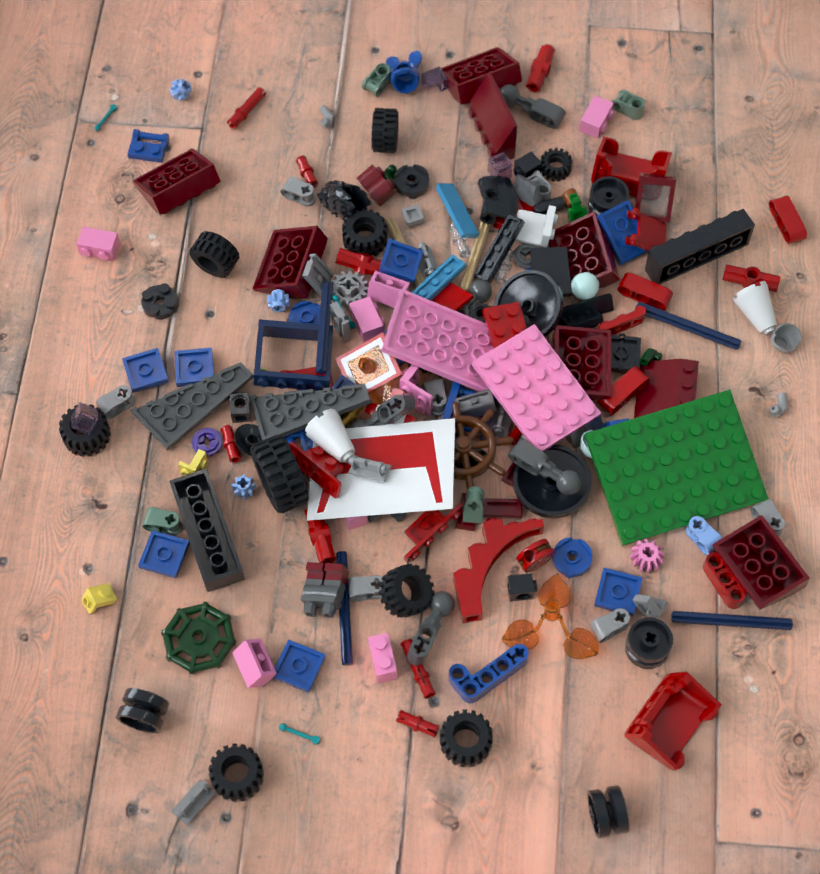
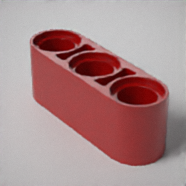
[769,195,807,244]
[617,272,673,311]
[597,366,650,416]
[703,552,746,609]

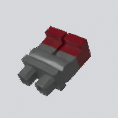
[301,562,349,618]

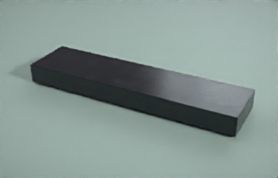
[474,214,525,284]

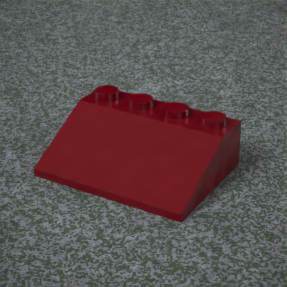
[437,47,523,105]
[468,73,518,164]
[133,148,221,216]
[549,211,620,288]
[252,226,328,299]
[552,325,611,400]
[634,358,699,418]
[712,515,810,610]

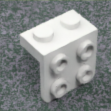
[515,205,558,248]

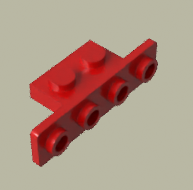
[289,442,344,499]
[404,502,463,563]

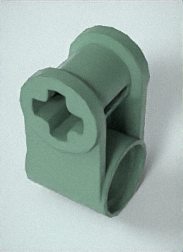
[362,63,391,97]
[611,89,645,120]
[463,486,484,524]
[142,507,183,535]

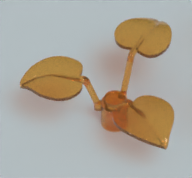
[502,573,599,659]

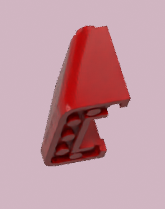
[591,136,672,200]
[625,672,722,771]

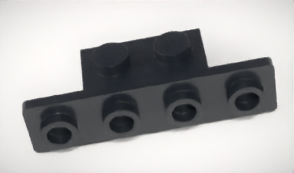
[554,293,614,329]

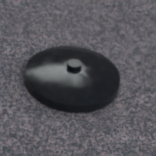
[494,270,564,337]
[513,445,592,518]

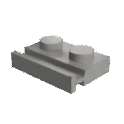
[302,254,334,296]
[330,301,351,344]

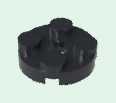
[394,164,430,199]
[141,283,179,320]

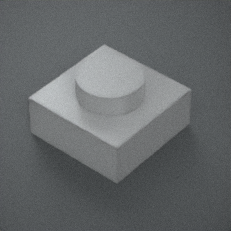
[401,204,424,227]

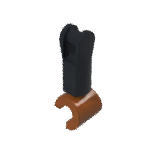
[533,188,582,215]

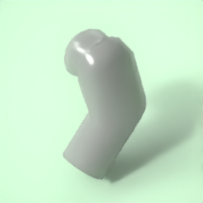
[319,105,334,128]
[770,392,788,417]

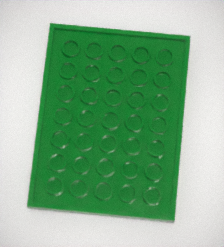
[584,389,769,546]

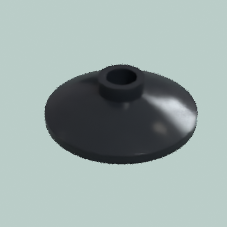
[234,424,262,456]

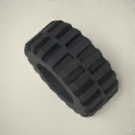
[250,435,309,513]

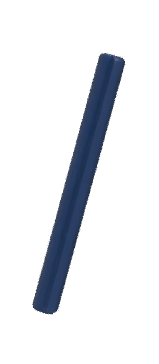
[315,281,333,375]
[636,302,741,350]
[336,551,353,666]
[671,611,793,630]

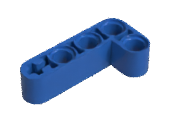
[448,644,529,704]

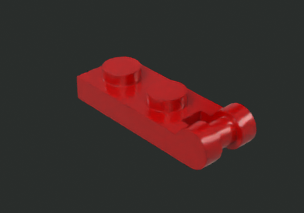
[598,306,646,335]

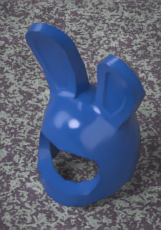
[386,51,422,93]

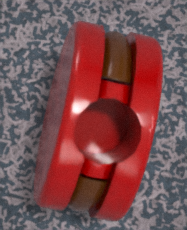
[516,539,555,573]

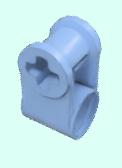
[686,516,722,555]

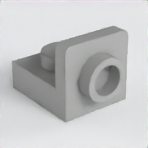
[632,594,668,618]

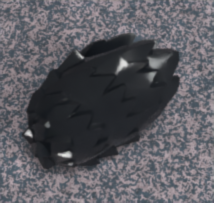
[317,180,371,220]

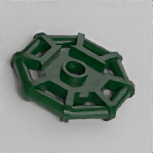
[161,602,237,674]

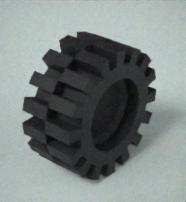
[541,147,572,182]

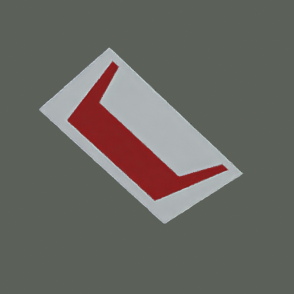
[307,418,455,521]

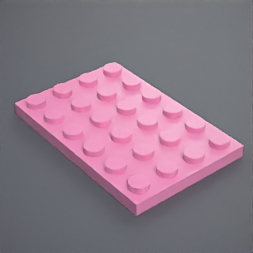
[381,289,493,392]
[472,324,601,452]

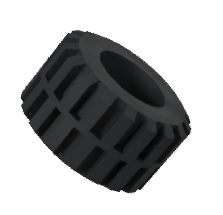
[371,108,399,153]
[342,209,388,256]
[189,231,240,278]
[59,404,111,457]
[379,564,435,618]
[440,709,493,767]
[209,743,264,802]

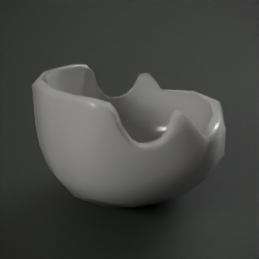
[771,323,802,354]

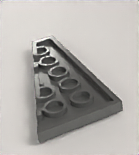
[130,362,254,451]
[249,384,372,441]

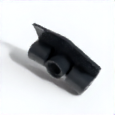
[477,176,518,224]

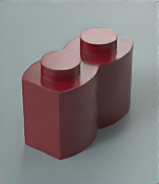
[357,164,396,206]

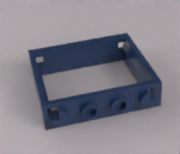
[253,319,333,391]

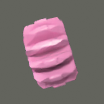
[630,538,665,573]

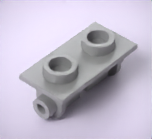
[418,243,438,279]
[490,402,511,438]
[348,455,391,482]
[171,779,216,825]

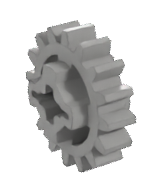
[331,270,368,309]

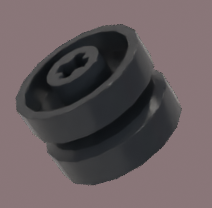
[588,176,629,215]
[625,617,673,669]
[116,688,169,733]
[587,785,629,838]

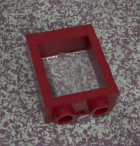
[635,173,676,224]

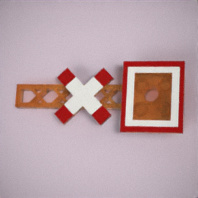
[335,332,417,425]

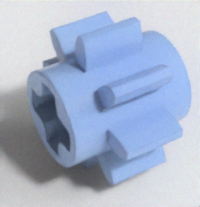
[170,78,192,101]
[267,289,290,312]
[231,474,256,500]

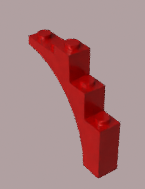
[453,518,544,624]

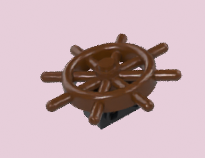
[422,402,513,490]

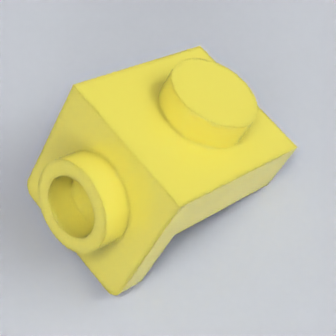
[178,449,208,476]
[82,583,117,614]

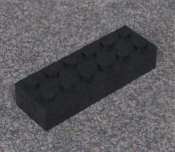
[645,208,755,284]
[169,468,245,592]

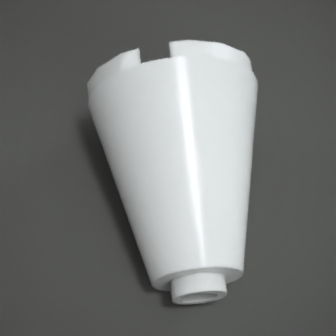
[732,281,777,335]
[305,409,355,463]

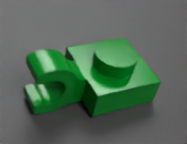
[567,193,587,223]

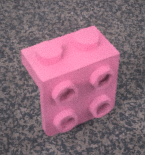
[399,365,434,416]

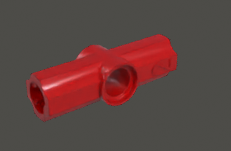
[526,44,556,93]
[335,248,381,275]
[722,264,781,292]
[304,508,336,564]

